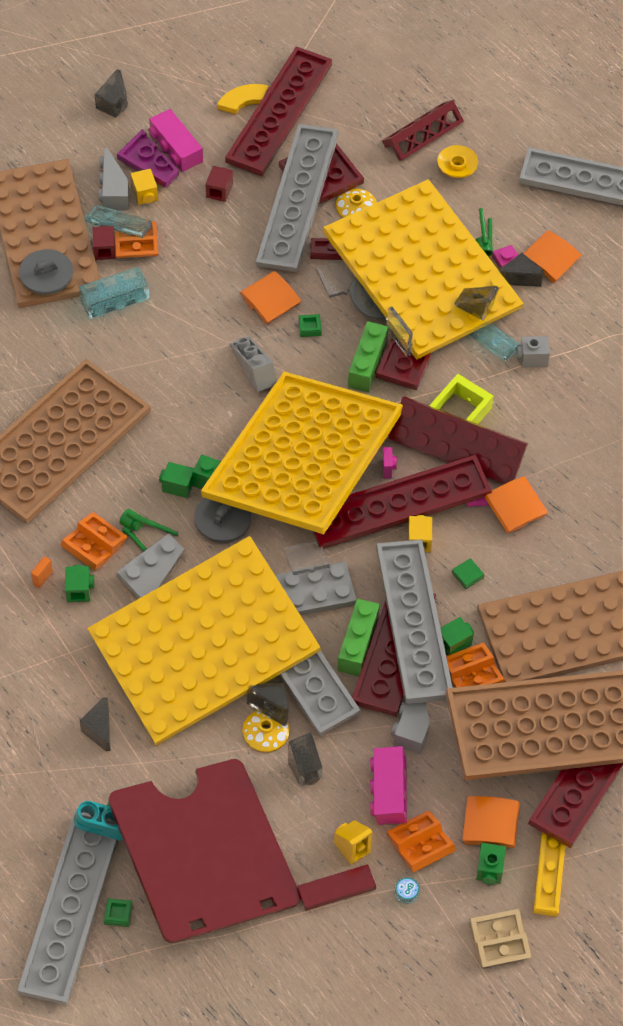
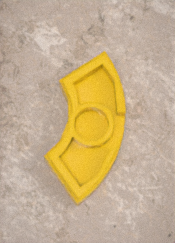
[217,84,269,114]

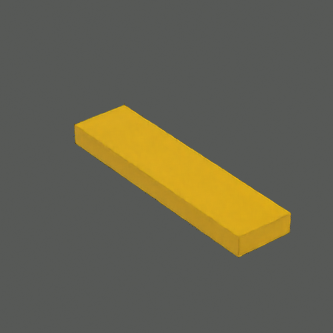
[533,832,565,917]

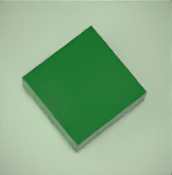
[298,314,322,337]
[452,558,484,590]
[104,898,133,927]

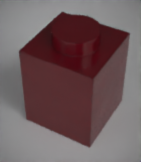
[205,166,233,202]
[92,226,116,260]

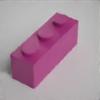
[148,109,203,172]
[370,746,407,825]

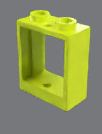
[429,374,494,424]

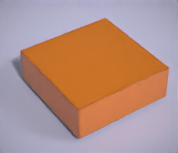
[31,556,53,588]

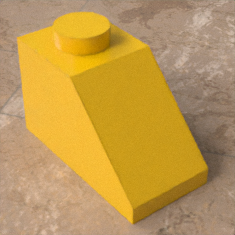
[334,820,373,865]

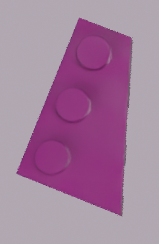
[117,129,179,188]

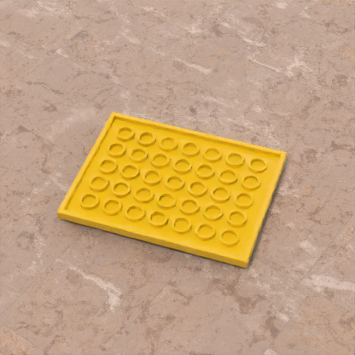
[323,179,524,359]
[201,372,403,534]
[87,536,321,746]

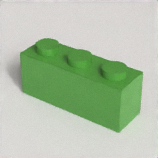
[348,321,388,393]
[338,598,380,677]

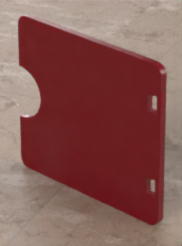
[108,759,301,943]

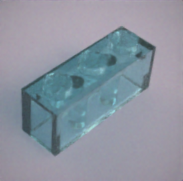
[79,267,150,319]

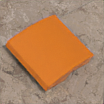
[114,221,159,258]
[520,230,582,283]
[240,271,302,325]
[485,476,548,534]
[61,512,127,571]
[446,642,505,688]
[462,796,520,848]
[387,810,456,873]

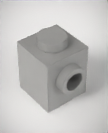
[517,336,550,367]

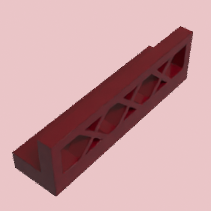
[382,100,464,161]

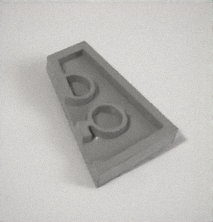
[116,534,184,599]

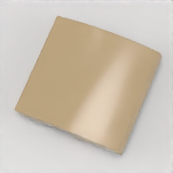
[469,909,532,968]

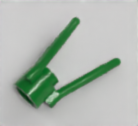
[476,208,494,257]
[119,509,178,552]

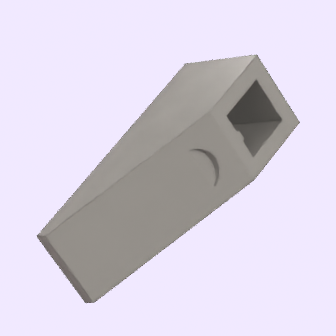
[99,148,129,210]
[230,336,277,392]
[391,702,430,754]

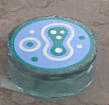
[395,877,420,904]

